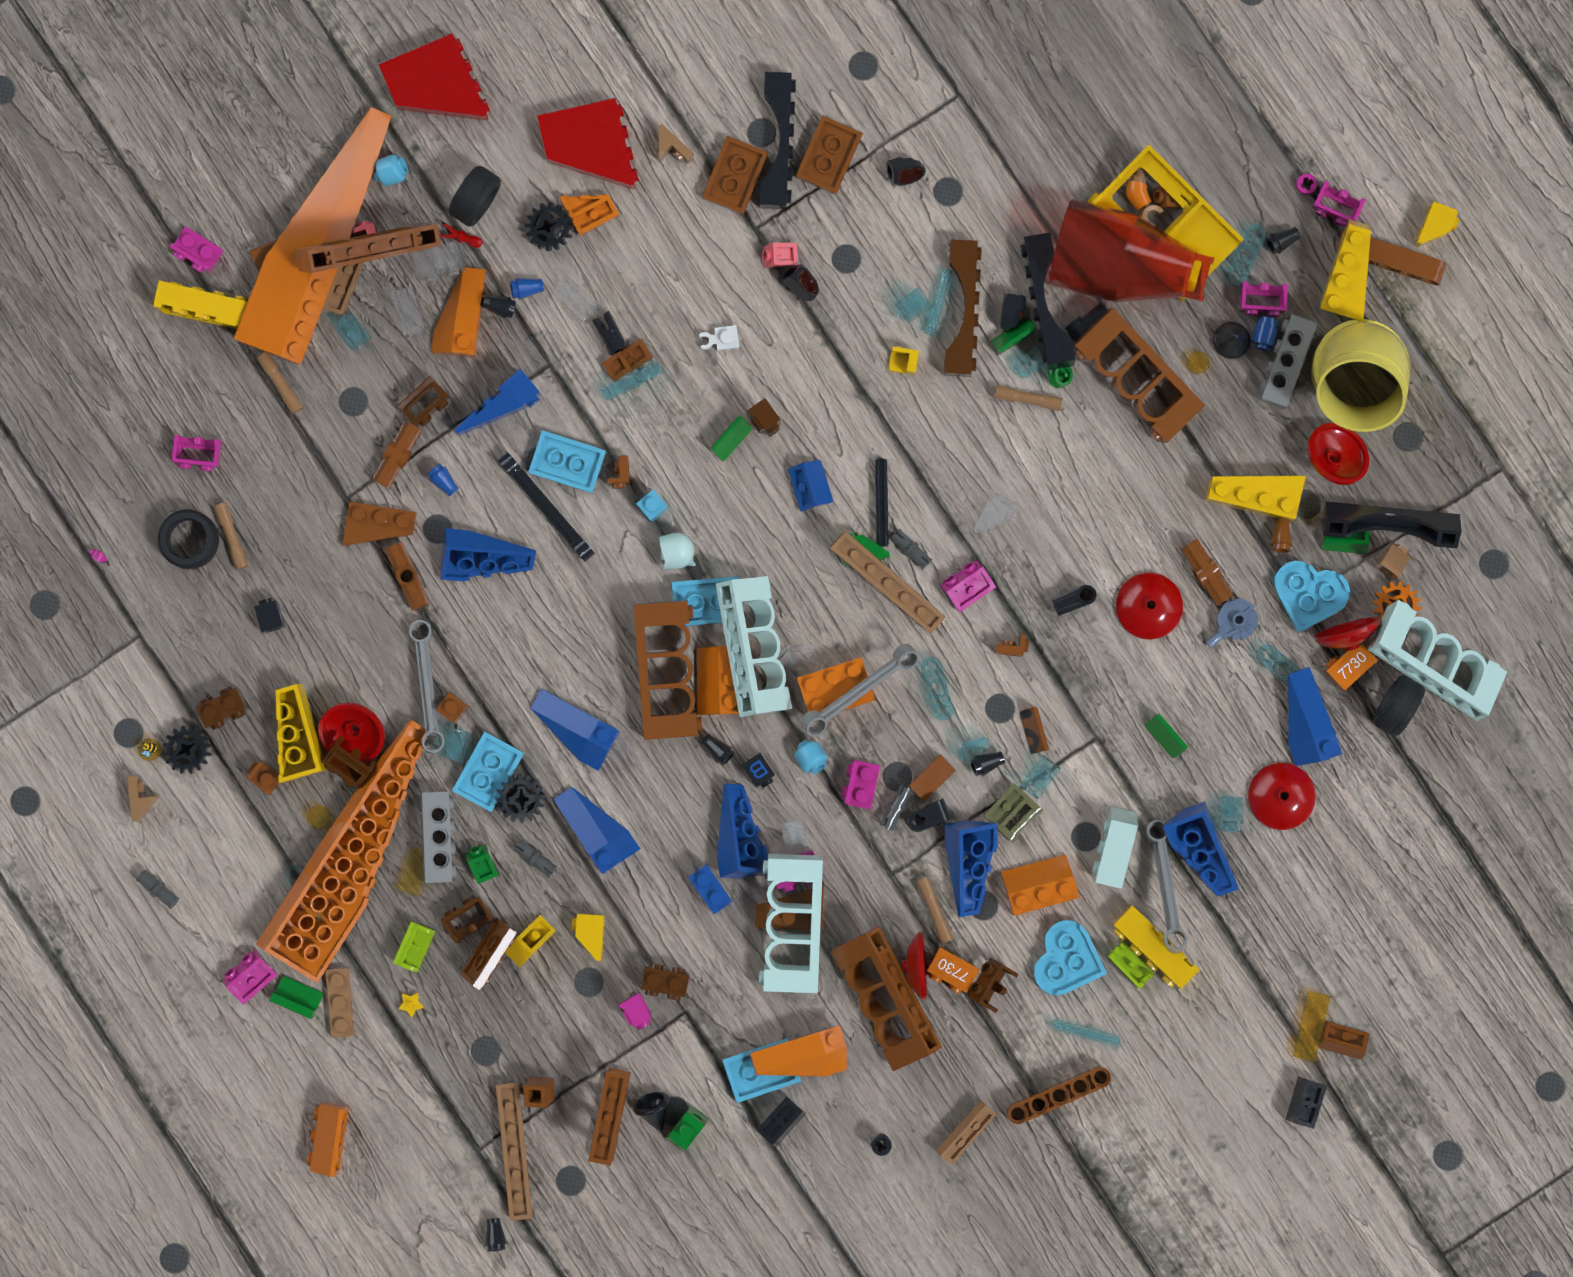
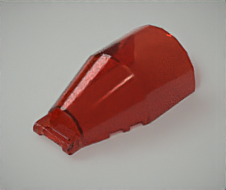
[1049,199,1214,302]

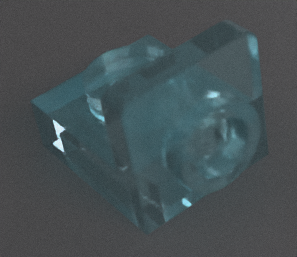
[335,314,372,351]
[958,737,990,765]
[1218,796,1243,833]

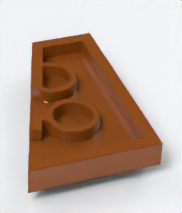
[342,502,417,546]
[755,885,824,930]

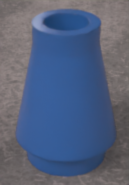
[510,278,544,300]
[426,463,459,496]

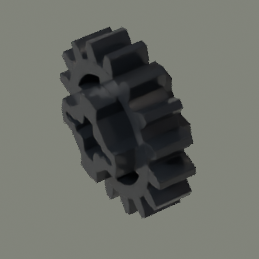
[525,202,575,251]
[162,725,212,774]
[495,773,545,823]

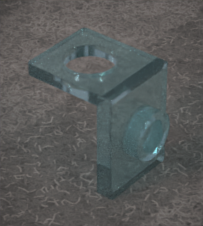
[1020,755,1061,799]

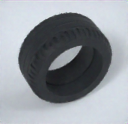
[449,166,501,227]
[158,509,219,569]
[1373,675,1425,736]

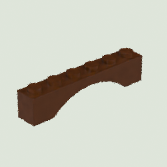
[944,239,982,377]

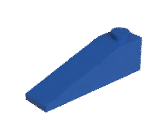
[454,369,541,436]
[553,787,640,874]
[945,821,998,917]

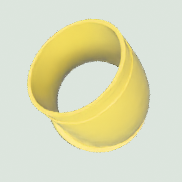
[1311,319,1410,432]

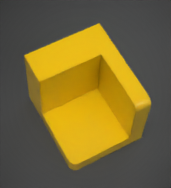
[889,346,919,375]

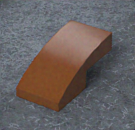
[602,339,654,382]

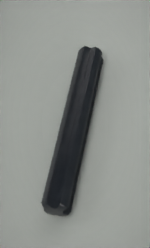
[875,458,889,547]

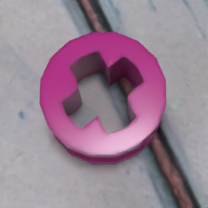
[1296,174,1317,195]

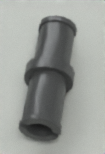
[891,529,933,570]
[880,785,913,831]
[513,839,557,878]
[136,870,180,909]

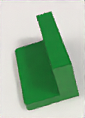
[269,976,324,1019]

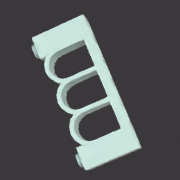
[715,576,792,717]
[1368,600,1507,721]
[759,854,823,993]

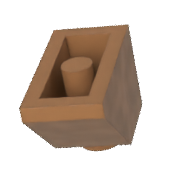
[1374,544,1411,580]

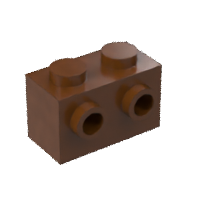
[196,686,249,730]
[641,963,690,1001]

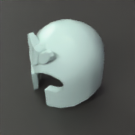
[659,533,695,570]

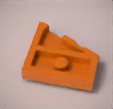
[560,195,619,236]

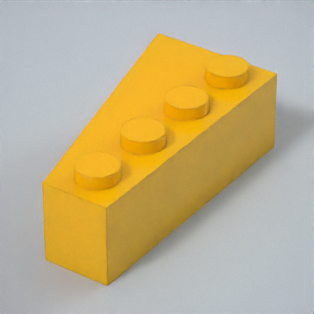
[1320,219,1371,322]
[153,280,248,329]
[1205,476,1306,522]
[275,684,327,783]
[1112,905,1200,989]

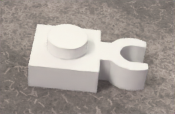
[699,325,739,351]

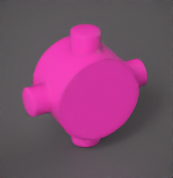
[89,549,108,563]

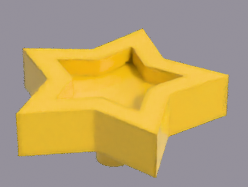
[398,992,424,1018]

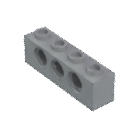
[1258,314,1317,410]
[420,791,456,883]

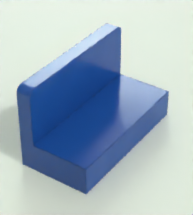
[788,460,833,512]

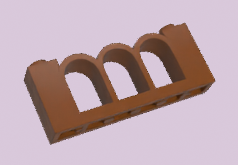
[295,222,441,273]
[1073,308,1205,443]
[633,600,702,740]
[830,926,942,1071]

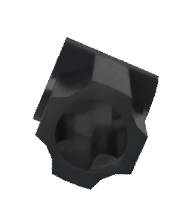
[1065,303,1107,342]
[1051,585,1097,616]

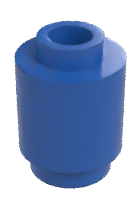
[1252,316,1278,351]

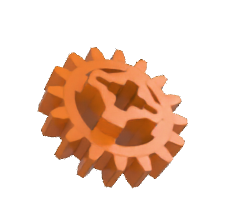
[1372,581,1422,620]

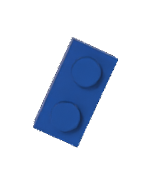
[688,864,732,914]

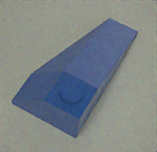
[440,528,536,581]
[1288,667,1342,766]
[531,689,620,771]
[717,783,768,879]
[1163,801,1239,896]

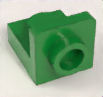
[465,845,498,884]

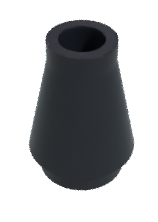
[1266,227,1301,254]
[481,295,516,319]
[701,734,734,766]
[970,751,1005,777]
[485,1218,507,1252]

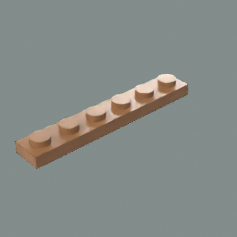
[830,530,946,634]
[496,1082,533,1221]

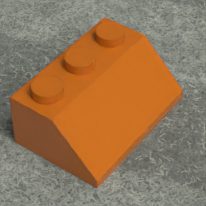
[697,646,739,715]
[1001,854,1080,916]
[307,1102,349,1177]

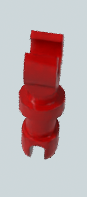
[439,224,483,248]

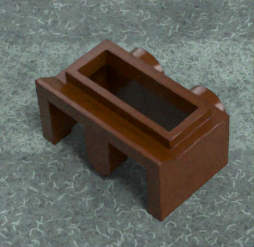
[397,376,450,428]
[747,398,781,437]
[322,736,377,788]
[441,895,495,943]
[968,957,1019,1013]

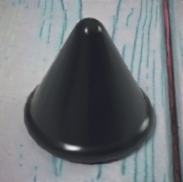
[1213,322,1251,359]
[633,1092,670,1131]

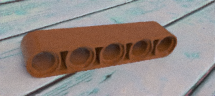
[1336,230,1446,285]
[1006,1066,1111,1124]

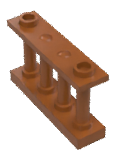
[588,1068,631,1166]

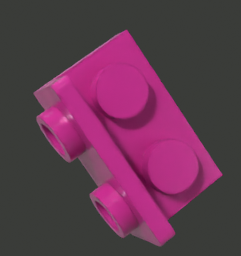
[169,226,224,273]
[940,560,996,613]
[841,760,880,810]
[222,950,277,1005]

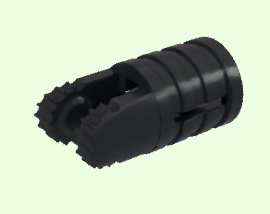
[592,311,628,356]

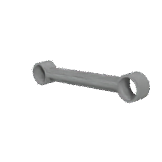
[409,620,445,755]
[801,644,919,737]
[1146,820,1187,953]

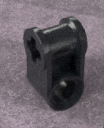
[908,798,953,832]

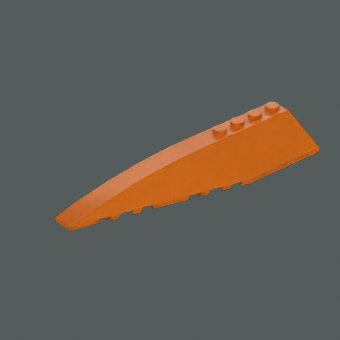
[233,107,391,365]
[255,720,427,983]

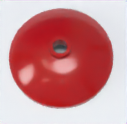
[1307,423,1370,485]
[1116,572,1183,640]
[1314,617,1381,651]
[318,702,385,764]
[1248,763,1316,830]
[902,932,927,1000]

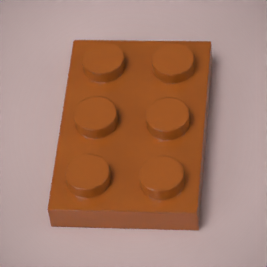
[796,115,863,195]
[702,136,768,215]
[460,917,517,990]

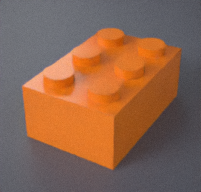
[797,657,875,712]

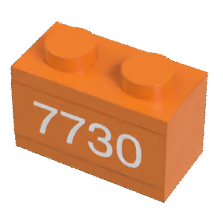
[1323,643,1378,692]
[926,947,980,994]

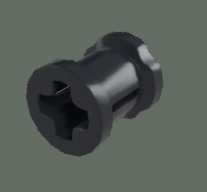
[871,1134,892,1156]

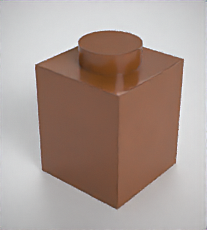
[436,692,469,724]
[523,1076,555,1108]

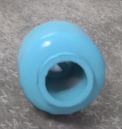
[373,154,408,187]
[794,740,828,775]

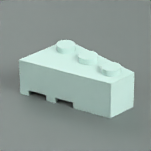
[1092,806,1138,889]

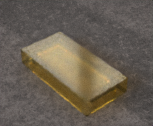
[396,846,423,896]

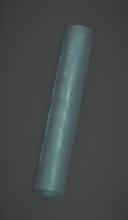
[924,268,953,336]
[1052,1019,1120,1047]

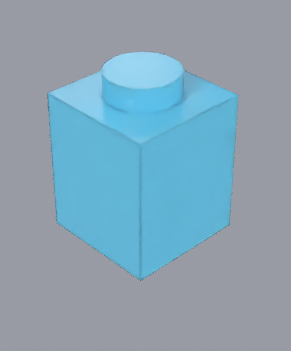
[636,489,669,523]

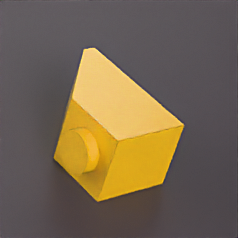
[1414,201,1460,247]
[572,913,605,961]
[504,915,556,967]

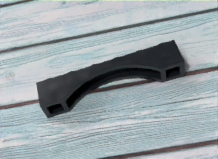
[760,72,796,209]
[1020,232,1075,370]
[1322,501,1462,548]

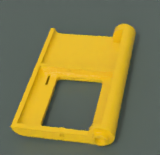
[1087,144,1244,302]

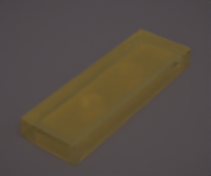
[1292,991,1331,1062]

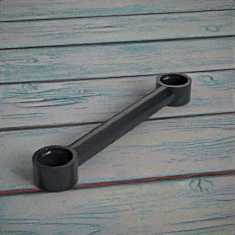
[498,452,595,562]

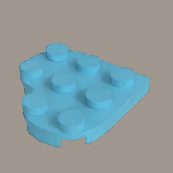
[1274,561,1350,633]
[1034,920,1107,995]

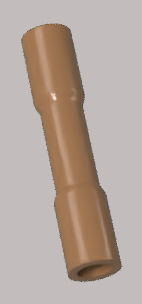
[257,352,304,415]
[994,385,1063,411]
[214,502,249,570]
[916,876,954,944]

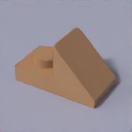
[659,124,695,164]
[127,776,160,822]

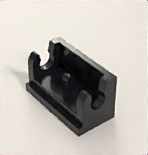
[1285,1076,1327,1129]
[756,1096,807,1147]

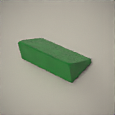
[990,318,1037,355]
[711,416,752,461]
[1322,531,1369,554]
[1145,714,1188,758]

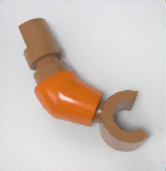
[1126,153,1164,232]

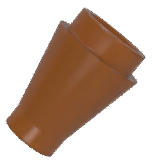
[1270,519,1292,553]

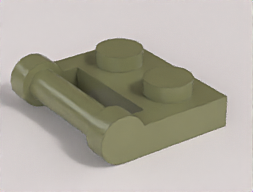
[983,783,1043,843]

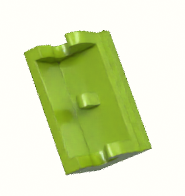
[393,921,436,972]
[1107,941,1154,989]

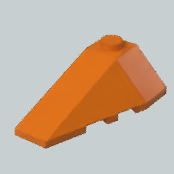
[431,267,486,358]
[749,1025,847,1077]

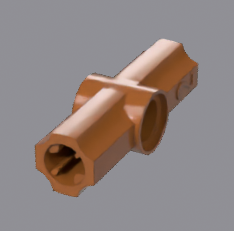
[372,421,422,489]
[1181,538,1233,606]
[385,542,430,611]

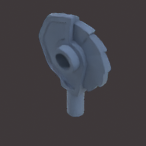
[1205,598,1258,648]

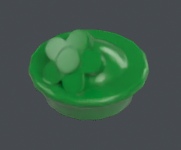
[1048,367,1073,389]

